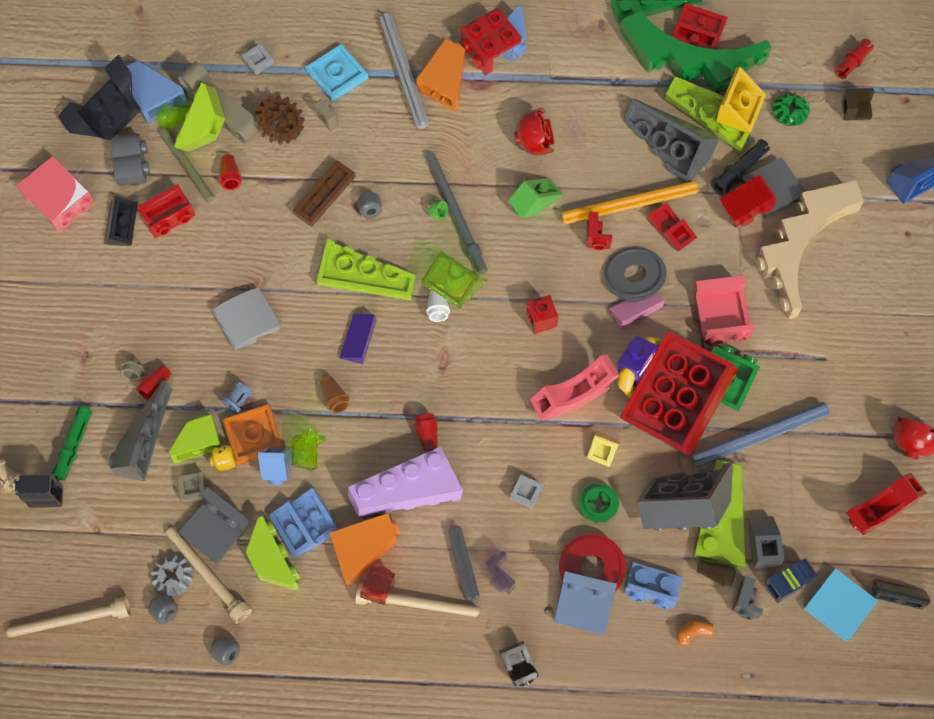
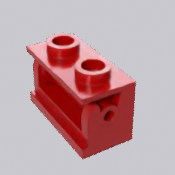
[137,184,196,238]

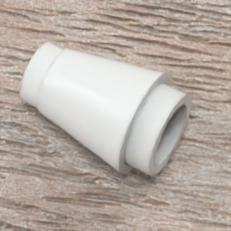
[426,284,450,322]

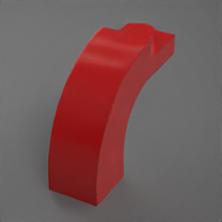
[846,473,927,535]

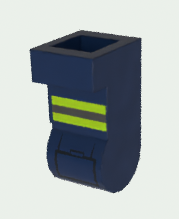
[765,558,818,604]

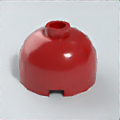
[514,107,555,156]
[893,416,934,460]

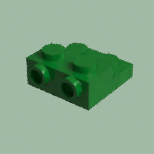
[711,344,760,411]

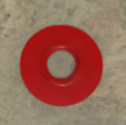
[559,533,626,592]

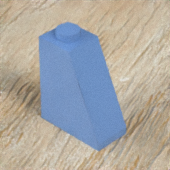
[126,60,187,123]

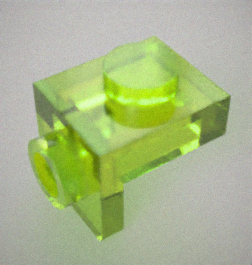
[291,430,326,471]

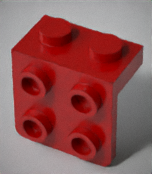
[459,8,522,76]

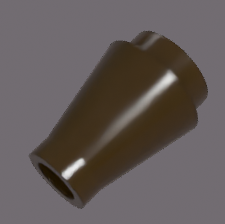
[697,558,737,587]

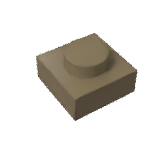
[314,99,338,131]
[178,472,206,503]

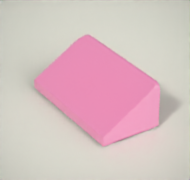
[609,293,664,329]

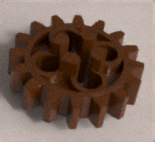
[254,95,305,145]

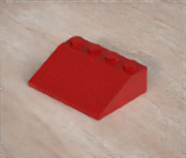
[619,331,738,457]

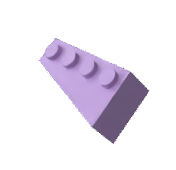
[348,447,463,519]

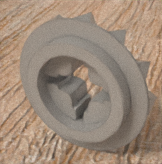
[151,555,193,596]

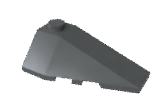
[624,99,720,182]
[109,381,172,482]

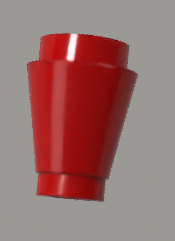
[219,155,242,190]
[136,365,172,400]
[413,413,438,452]

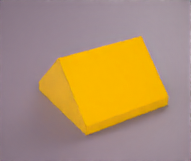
[716,67,766,133]

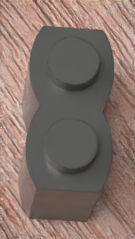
[111,133,150,186]

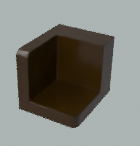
[842,88,874,121]

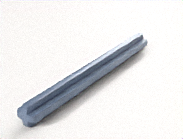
[691,402,830,467]

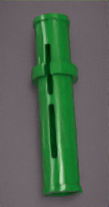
[51,406,93,481]

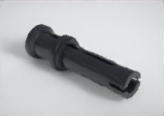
[710,139,770,196]

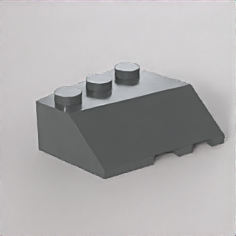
[637,463,733,531]

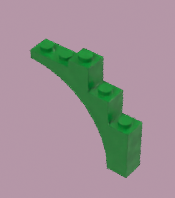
[620,10,772,94]

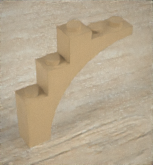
[756,180,864,319]

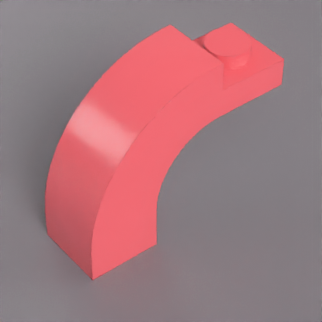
[530,354,619,421]

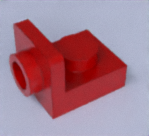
[586,212,612,251]

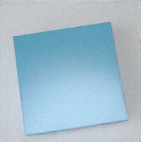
[305,43,368,102]
[804,568,878,642]

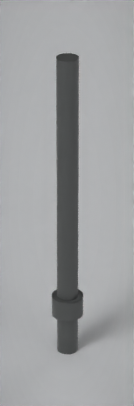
[426,153,488,274]

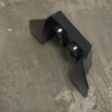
[58,55,141,140]

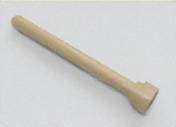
[166,527,252,624]
[355,583,480,617]
[6,596,131,637]

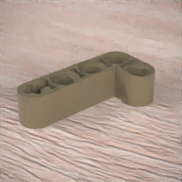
[178,61,260,144]

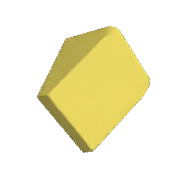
[586,432,620,467]

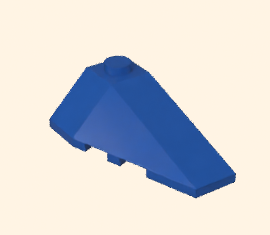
[887,157,934,204]

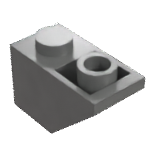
[747,516,784,569]

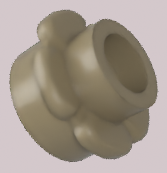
[120,359,145,381]

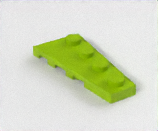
[665,76,760,152]
[317,238,416,301]
[694,459,746,570]

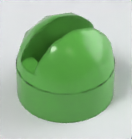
[427,200,448,220]

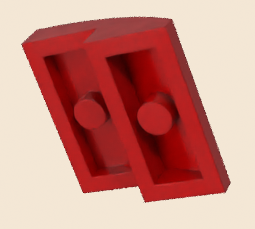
[671,3,728,49]

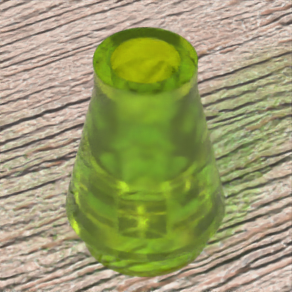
[156,105,190,130]

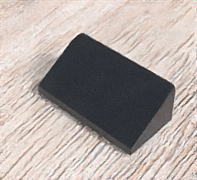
[104,196,138,246]
[872,579,930,610]

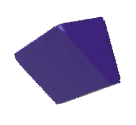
[340,314,377,364]

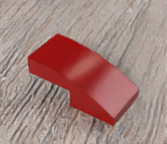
[646,202,698,252]

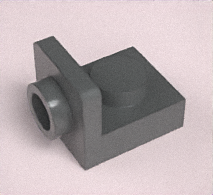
[733,576,763,620]

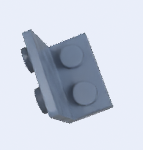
[554,571,617,634]

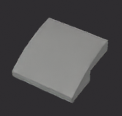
[213,287,281,350]

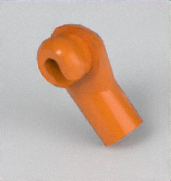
[676,620,713,645]

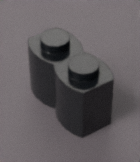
[15,474,64,508]

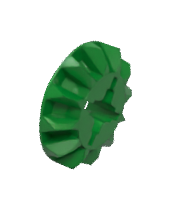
[773,92,810,126]
[579,483,619,524]

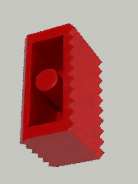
[719,174,777,228]

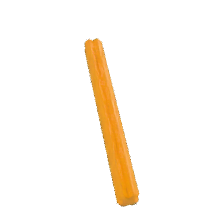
[561,181,698,224]

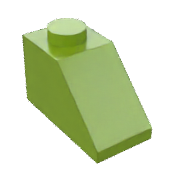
[169,414,222,463]

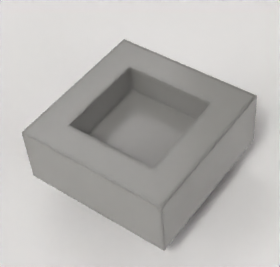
[242,44,274,75]
[510,474,544,509]

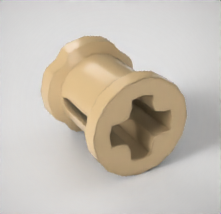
[0,459,21,492]

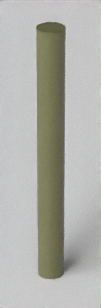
[160,129,215,202]

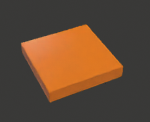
[222,403,284,466]

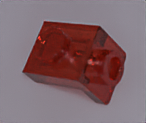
[360,566,395,605]

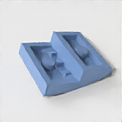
[268,488,340,558]

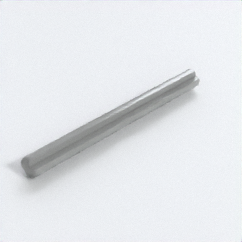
[379,12,429,129]

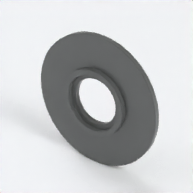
[604,247,666,301]

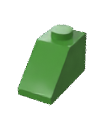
[508,178,564,218]

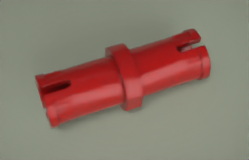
[834,38,874,79]

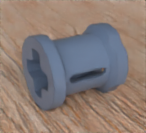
[221,381,253,414]

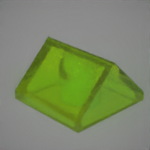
[421,251,487,309]

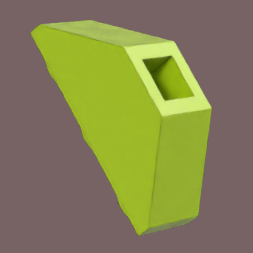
[174,82,225,152]
[246,516,300,590]

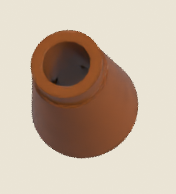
[320,376,349,414]

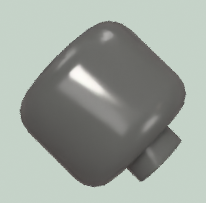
[357,192,382,218]
[148,594,178,624]
[210,636,240,666]

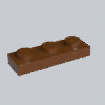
[293,160,356,227]

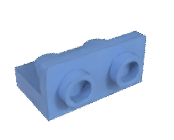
[624,562,683,610]

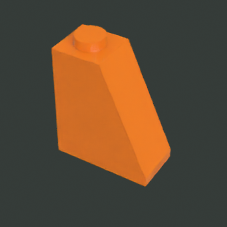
[416,39,465,112]
[330,513,400,586]

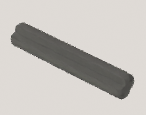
[448,526,479,601]

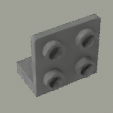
[179,487,250,563]

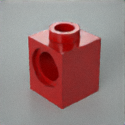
[526,295,558,334]

